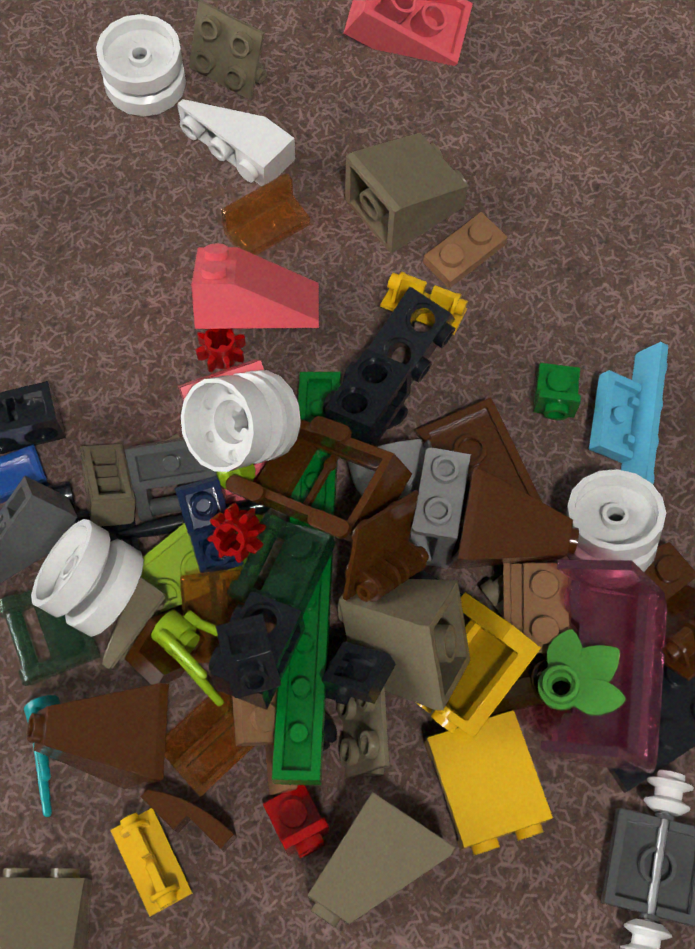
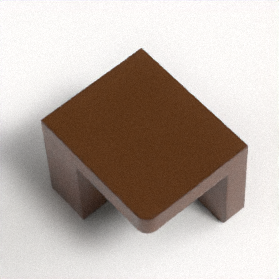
[124,609,205,685]

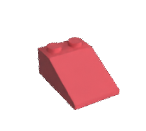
[344,0,473,66]
[191,243,319,329]

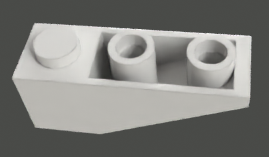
[177,99,295,189]

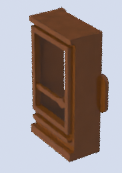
[225,416,412,543]

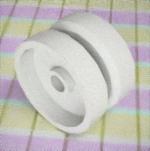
[96,14,186,117]
[566,469,666,582]
[31,519,144,637]

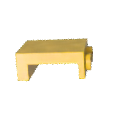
[415,592,541,738]
[424,710,553,856]

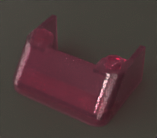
[541,560,667,773]

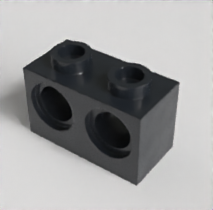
[368,287,455,384]
[323,349,411,447]
[0,381,66,454]
[209,591,305,710]

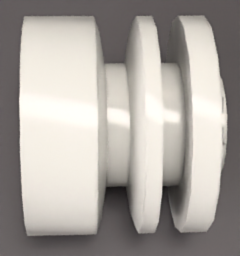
[181,370,301,472]

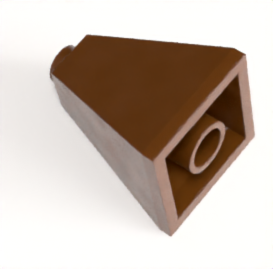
[449,468,579,569]
[27,683,169,789]

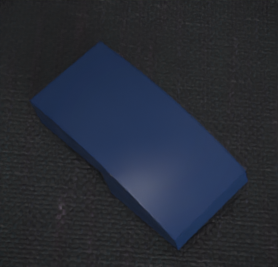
[174,476,244,578]

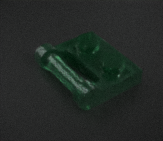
[226,513,336,615]
[0,589,101,686]

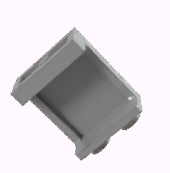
[409,447,471,569]

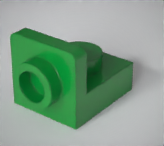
[534,362,581,420]

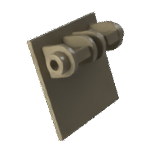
[189,0,267,100]
[337,688,389,778]

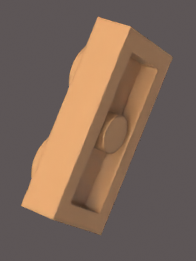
[423,212,508,289]

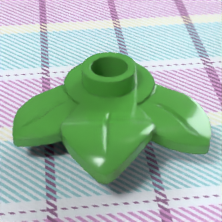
[538,629,626,716]

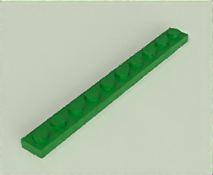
[272,372,342,785]

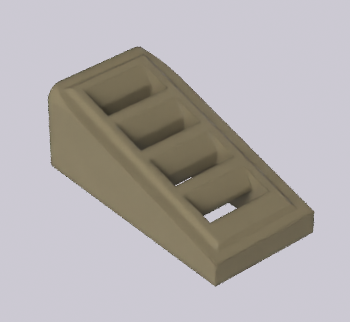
[80,444,135,526]
[102,577,168,670]

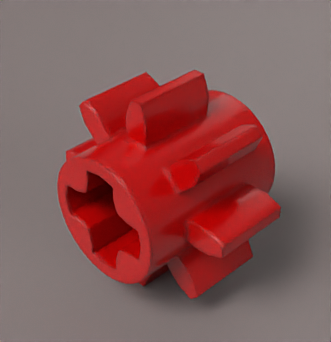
[196,329,246,373]
[207,503,266,563]

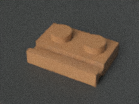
[503,563,571,653]

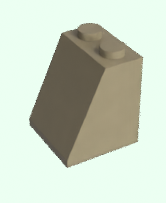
[345,133,468,254]
[338,579,470,710]
[308,792,455,928]
[0,868,92,949]

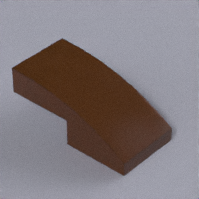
[140,789,237,851]

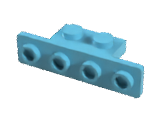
[589,342,668,484]

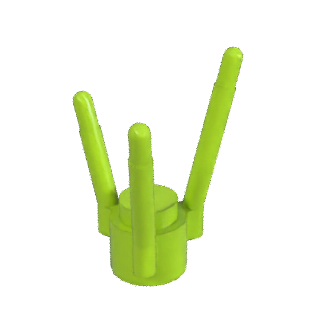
[151,610,224,707]

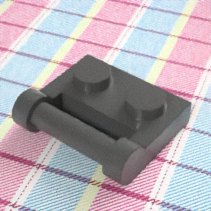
[125,438,226,522]

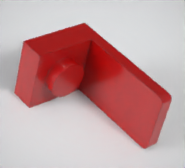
[263,785,329,859]

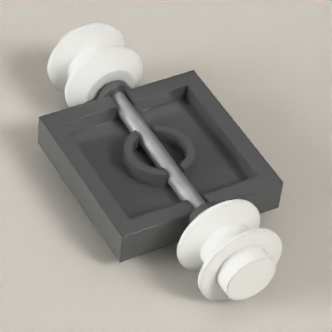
[600,770,695,949]

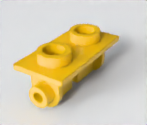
[380,272,468,335]
[110,808,193,917]

